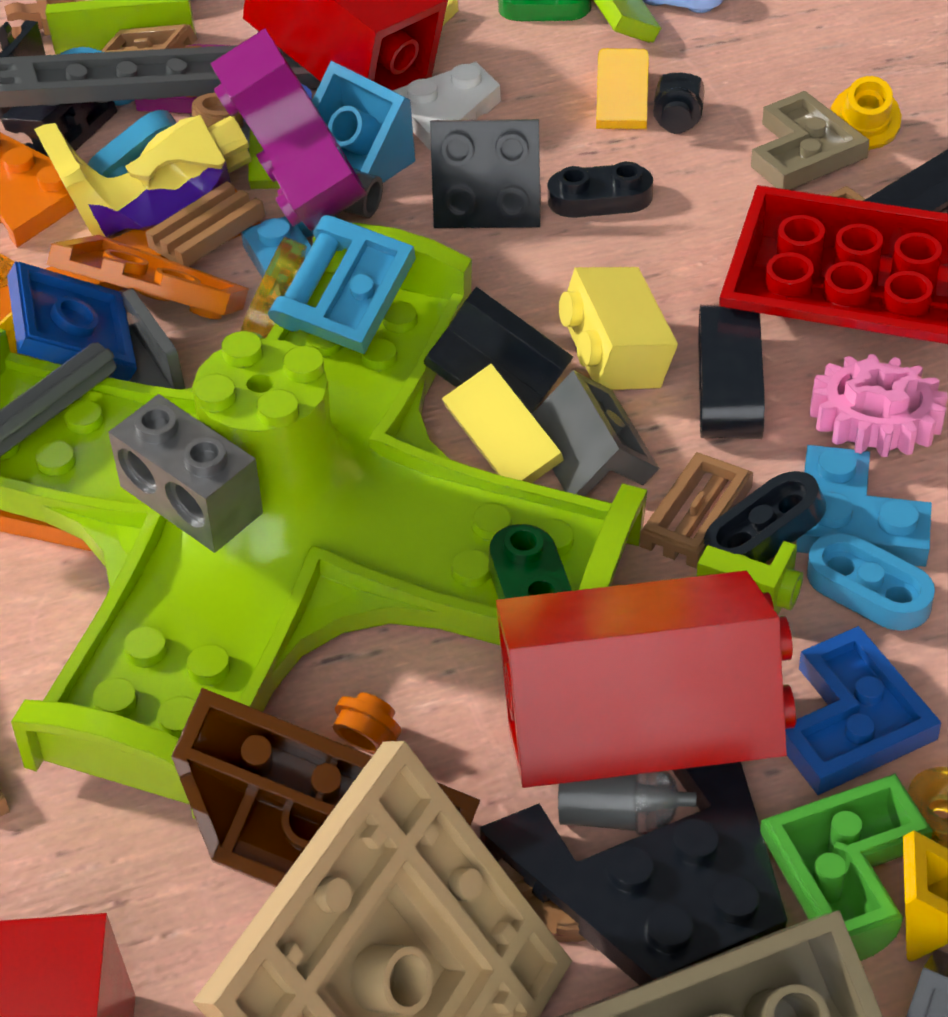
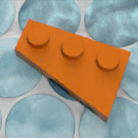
[0,132,77,248]
[46,235,249,320]

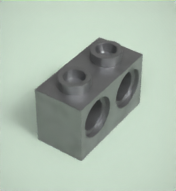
[108,394,263,553]

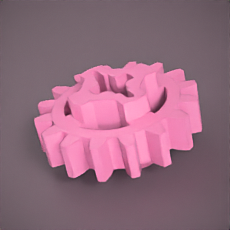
[809,354,948,457]

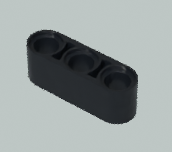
[698,304,765,439]

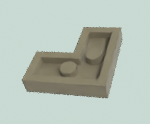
[751,91,869,190]

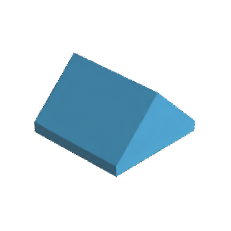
[312,61,415,183]

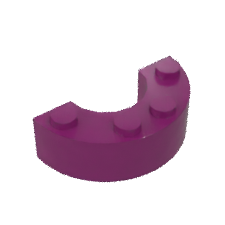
[210,28,368,231]

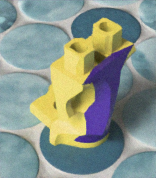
[34,115,252,238]

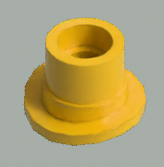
[830,76,902,150]

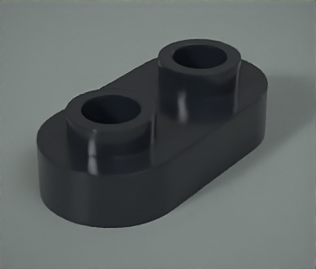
[547,161,653,218]
[704,471,826,563]

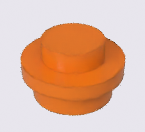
[332,692,402,754]

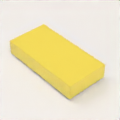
[442,364,564,483]

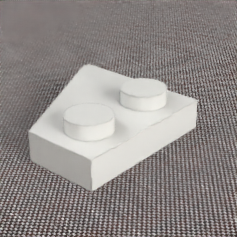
[393,62,501,151]

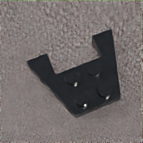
[480,762,788,985]

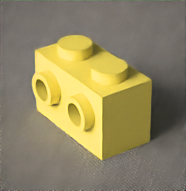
[559,267,678,390]

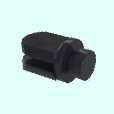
[653,73,705,134]

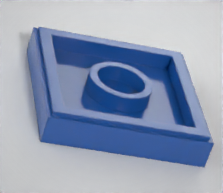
[7,261,137,381]

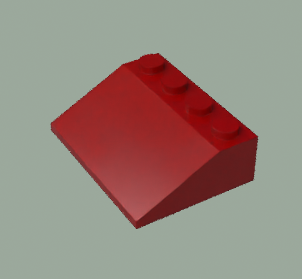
[719,185,948,344]

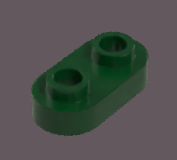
[488,524,572,599]

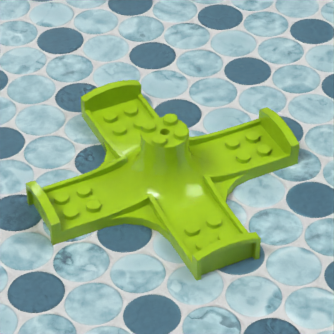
[0,223,647,820]

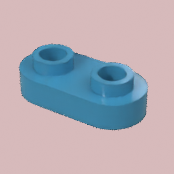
[88,110,177,178]
[807,533,935,631]

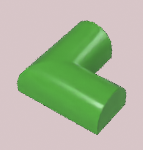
[760,774,933,961]

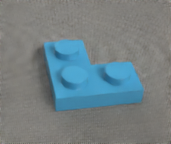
[796,445,932,567]

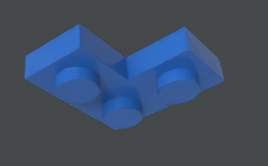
[785,626,942,795]

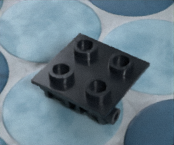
[430,119,541,228]

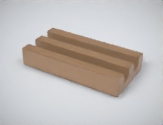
[101,24,198,52]
[146,181,265,266]
[640,452,753,569]

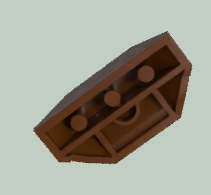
[171,688,480,888]

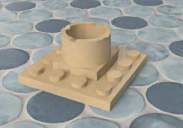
[193,741,572,1017]

